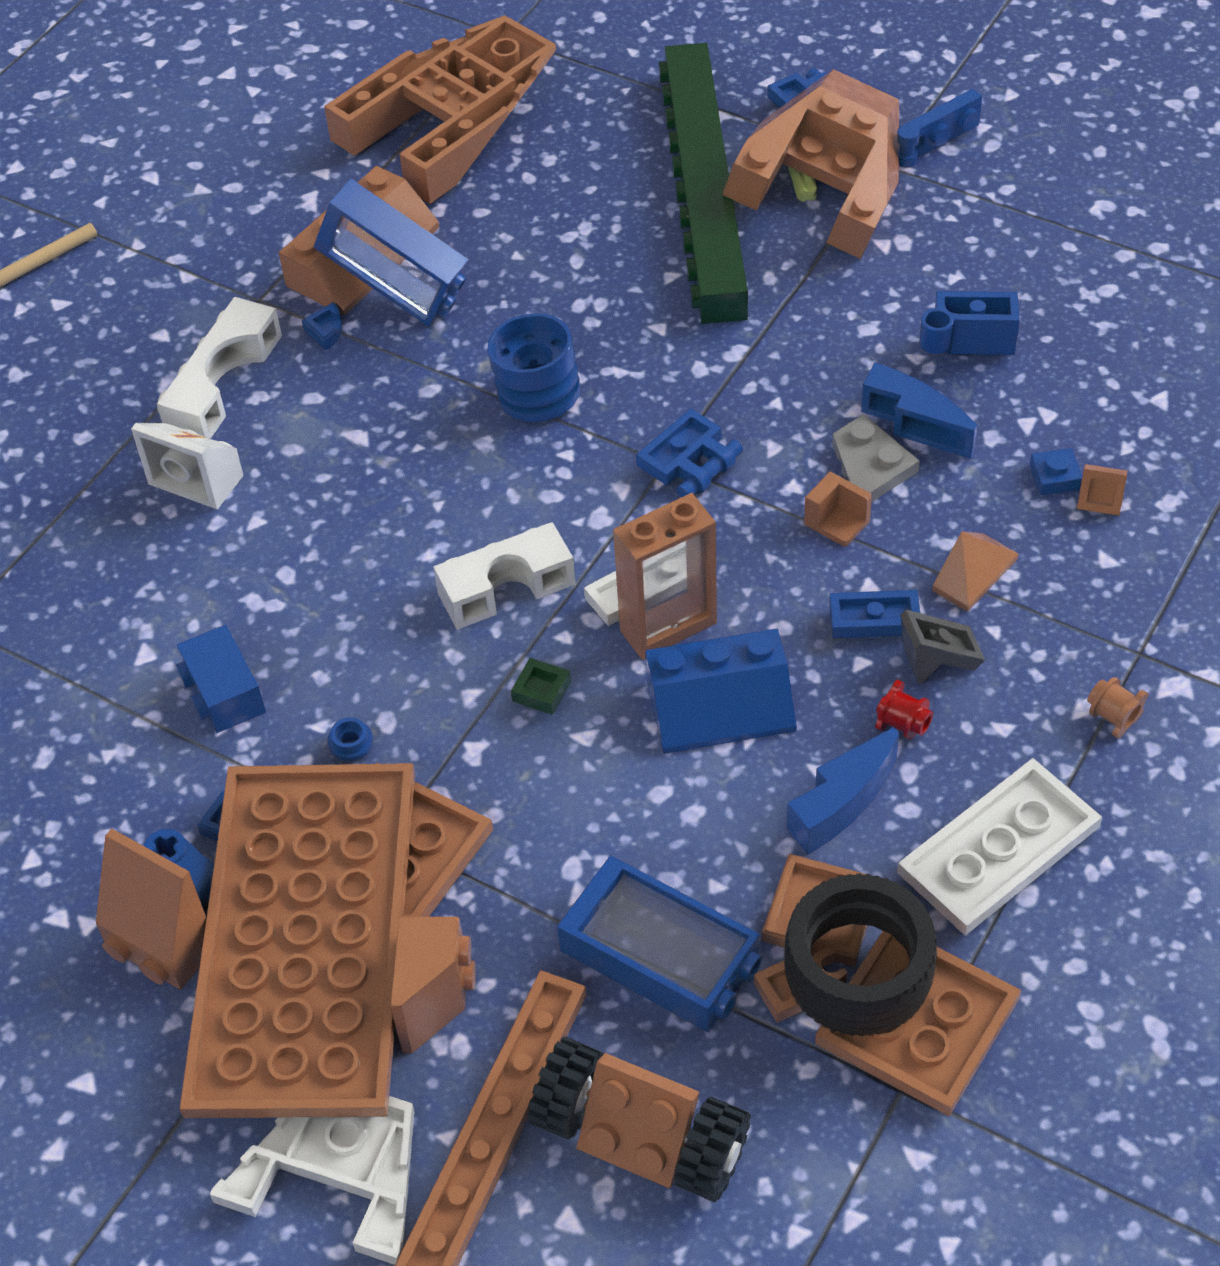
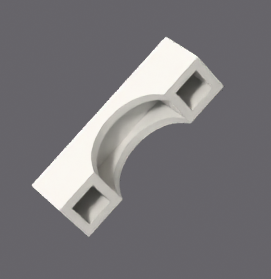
[157,297,282,439]

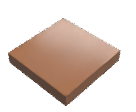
[761,854,868,967]

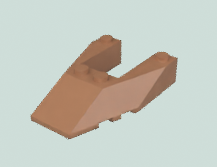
[324,15,556,204]
[722,69,899,259]

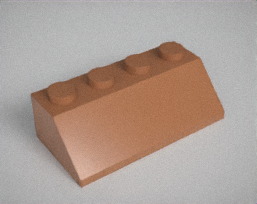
[278,166,440,315]

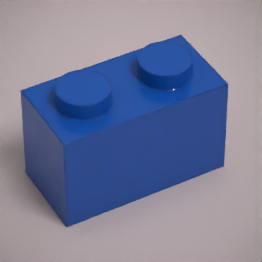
[175,624,266,734]

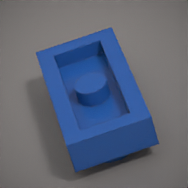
[829,590,920,638]

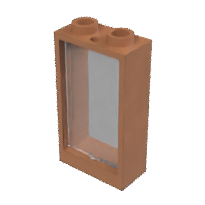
[613,493,717,660]

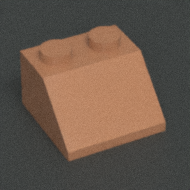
[390,916,476,1053]

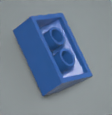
[645,628,797,754]

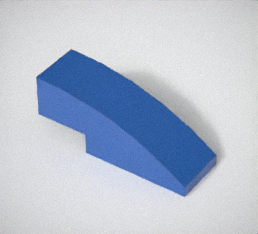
[861,362,977,459]
[787,727,899,855]

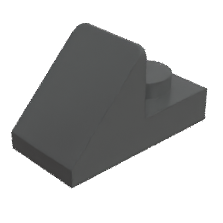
[900,610,985,683]

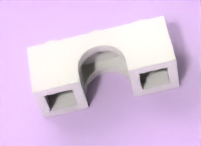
[433,522,576,630]

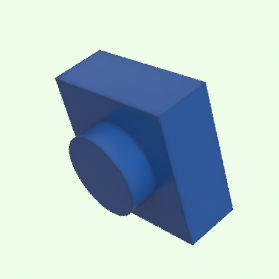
[1030,448,1082,495]

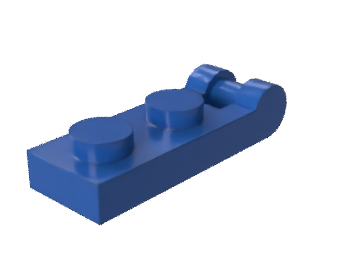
[897,89,982,168]

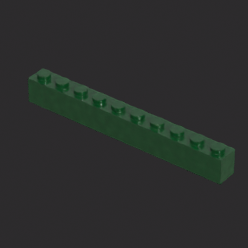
[658,43,748,324]

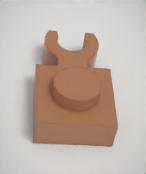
[754,948,847,1023]

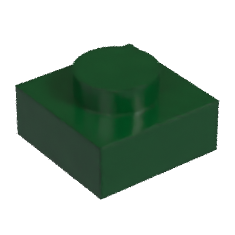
[511,658,571,715]

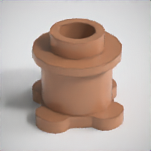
[1087,677,1149,739]

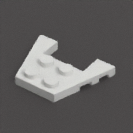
[210,1096,415,1265]

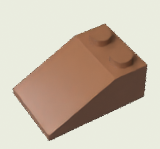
[96,828,206,990]

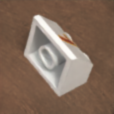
[131,423,244,509]

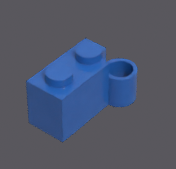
[919,291,1020,355]

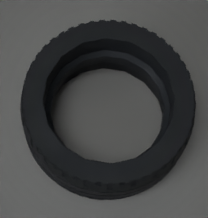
[784,873,937,1036]

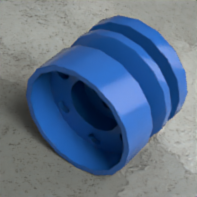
[487,313,581,422]

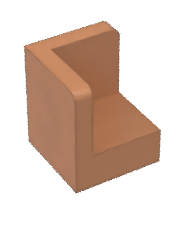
[804,471,872,547]

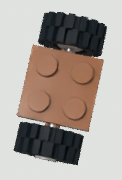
[528,1037,751,1202]

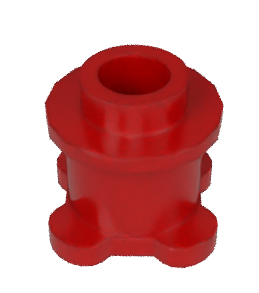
[875,679,934,740]

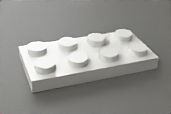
[897,758,1102,936]

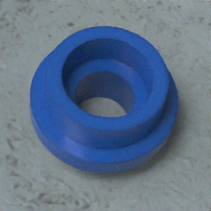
[327,717,373,761]

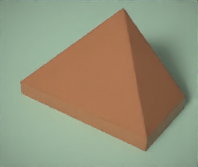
[932,531,1019,612]

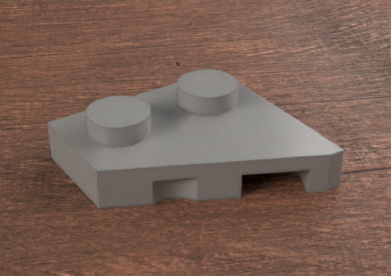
[832,414,919,502]

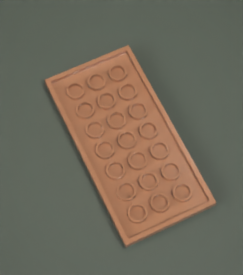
[179,763,415,1118]

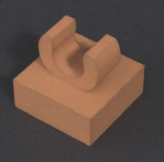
[1077,464,1128,516]

